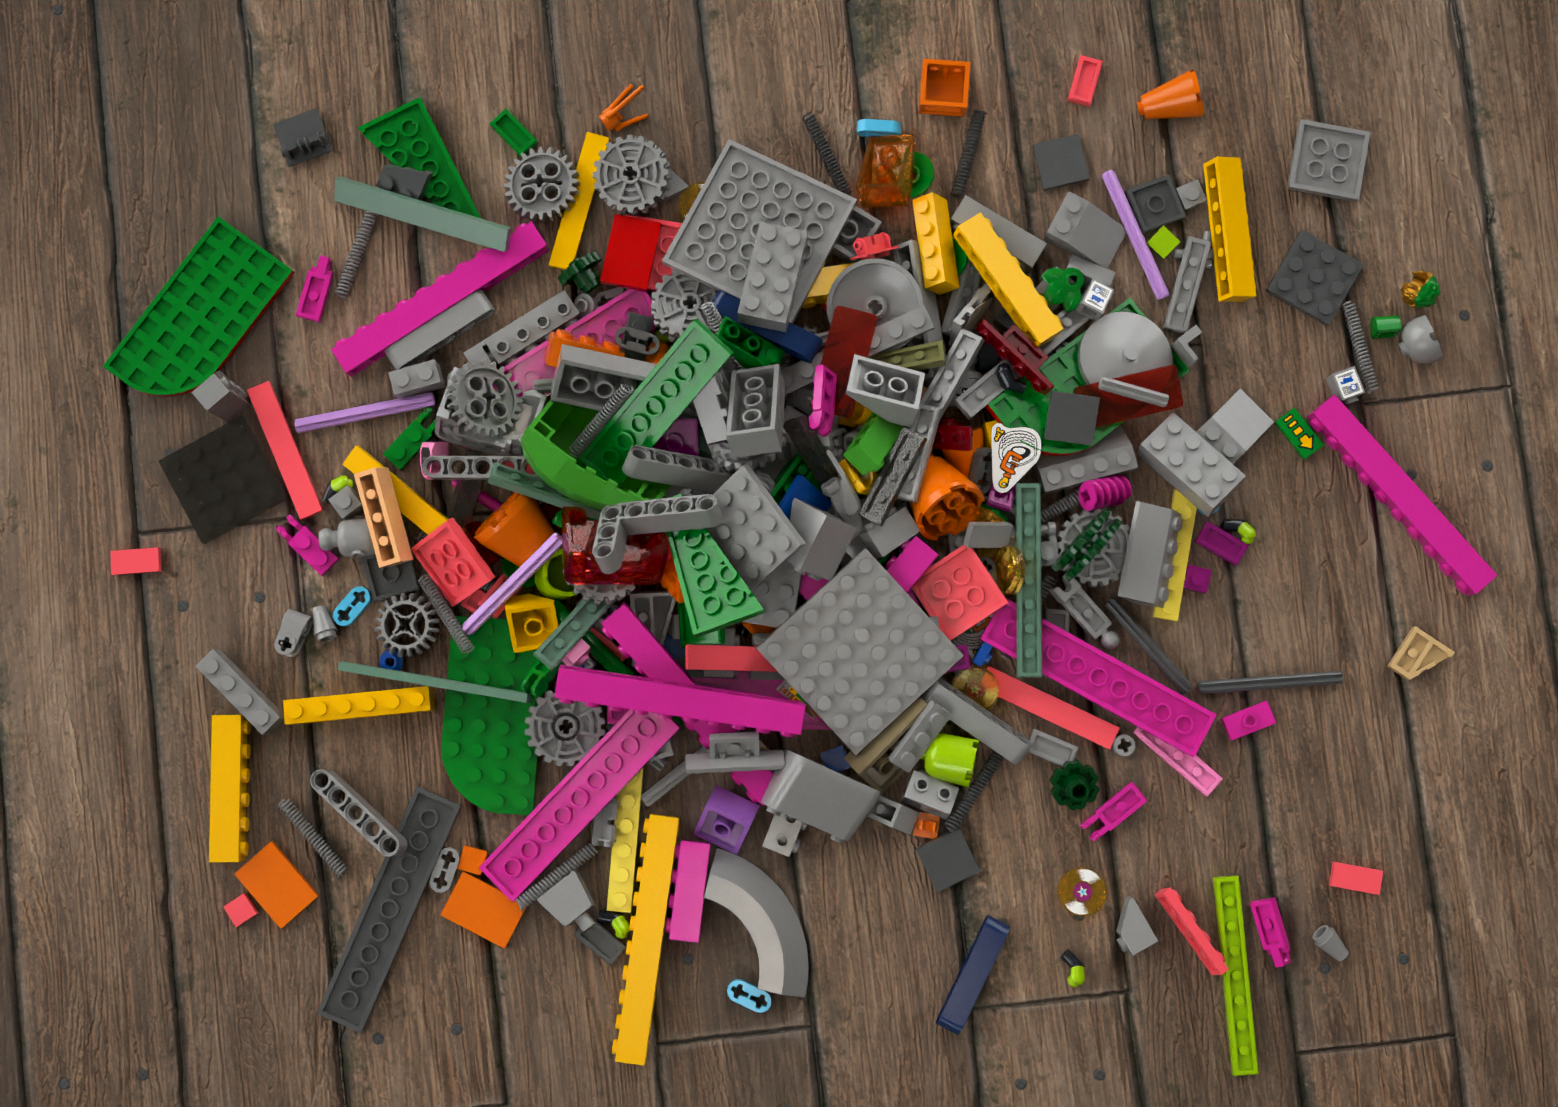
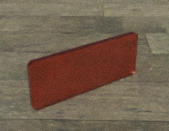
[810,306,878,418]
[1073,365,1183,427]

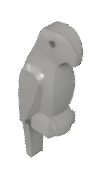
[821,450,863,539]

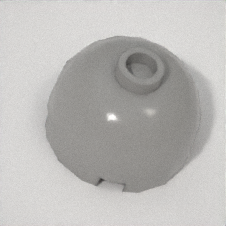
[1398,315,1443,364]

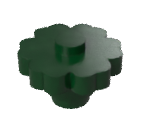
[557,251,602,294]
[1050,760,1099,810]

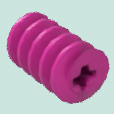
[1078,474,1132,511]

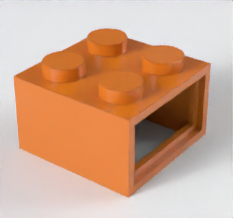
[918,58,971,117]

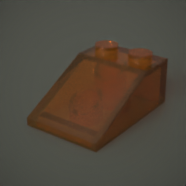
[856,134,915,208]

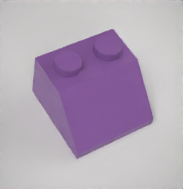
[693,785,760,855]

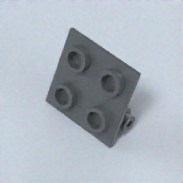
[273,108,333,167]

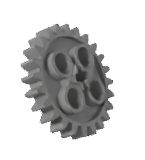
[503,147,581,223]
[445,359,523,438]

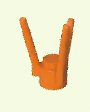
[599,84,648,132]

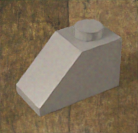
[867,795,920,835]
[1116,896,1158,956]

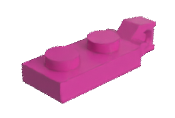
[296,255,334,323]
[1250,897,1291,968]

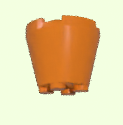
[909,454,985,540]
[474,492,556,567]

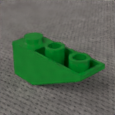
[716,316,785,369]

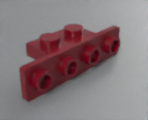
[976,319,1054,396]
[897,417,973,451]

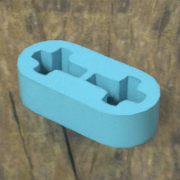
[857,119,902,139]
[333,586,372,627]
[727,979,772,1013]

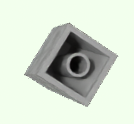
[787,498,857,581]

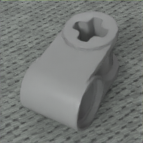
[274,609,313,657]

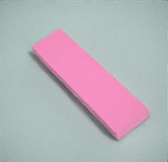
[1132,727,1223,797]

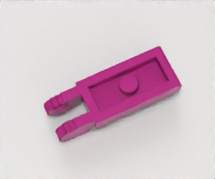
[809,364,837,437]
[276,514,340,576]
[1080,781,1148,841]

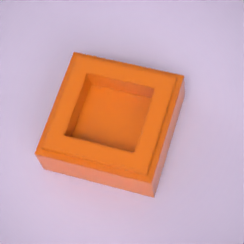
[457,845,489,875]

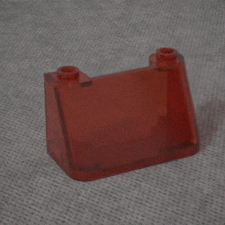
[562,506,669,585]

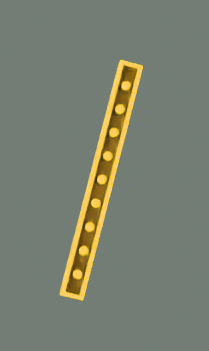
[612,813,680,1066]

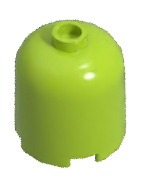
[535,549,575,600]
[920,734,979,787]

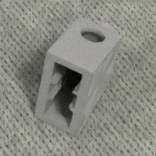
[537,870,596,933]

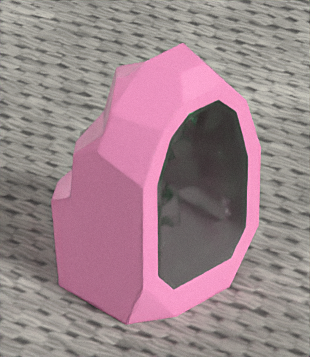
[420,442,450,480]

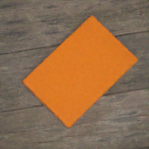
[234,841,320,929]
[440,871,527,949]

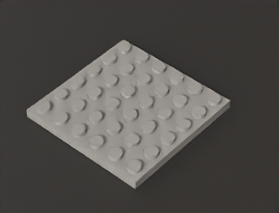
[662,139,857,324]
[756,547,964,755]

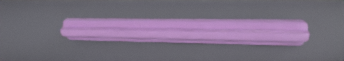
[1102,170,1169,300]
[294,392,435,433]
[462,533,564,635]

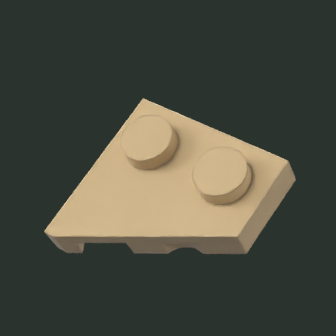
[1387,626,1455,680]

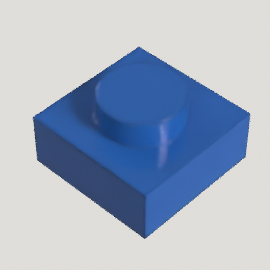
[970,642,993,668]

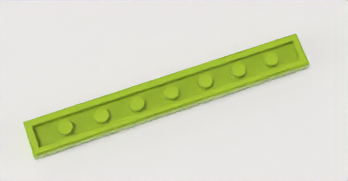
[1213,875,1259,1076]

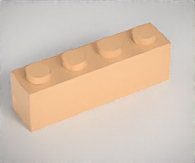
[354,467,413,568]

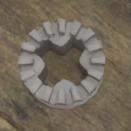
[1112,734,1136,756]

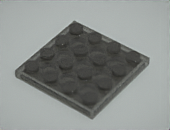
[159,415,289,544]

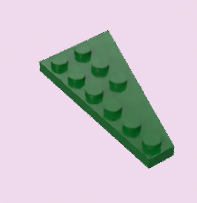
[357,97,481,218]
[666,494,767,638]

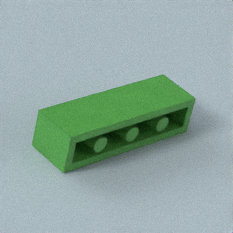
[843,412,906,476]

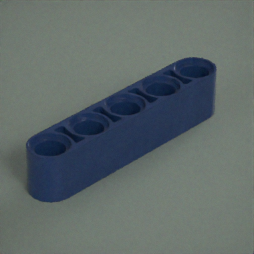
[708,290,823,363]
[936,915,1010,1035]

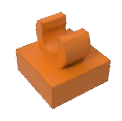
[912,811,940,839]

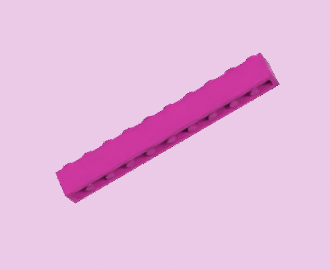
[331,221,550,377]
[1307,394,1497,596]
[602,602,774,806]
[554,664,805,737]

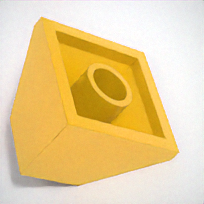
[505,594,559,653]

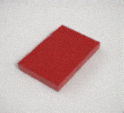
[600,214,662,292]

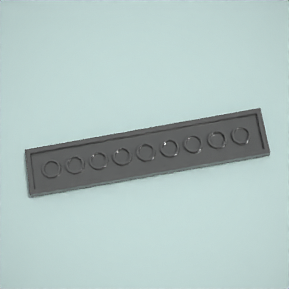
[316,786,462,1033]

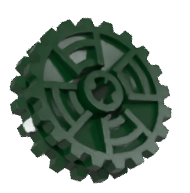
[1052,508,1122,582]

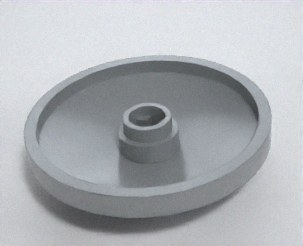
[827,258,923,353]
[1077,312,1173,406]

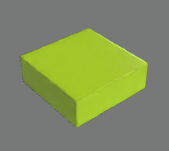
[1147,225,1181,259]

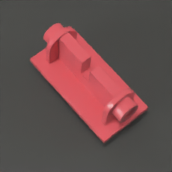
[850,232,899,260]

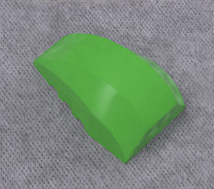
[520,400,671,511]

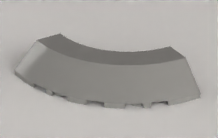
[704,848,809,998]

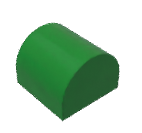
[1370,315,1402,339]

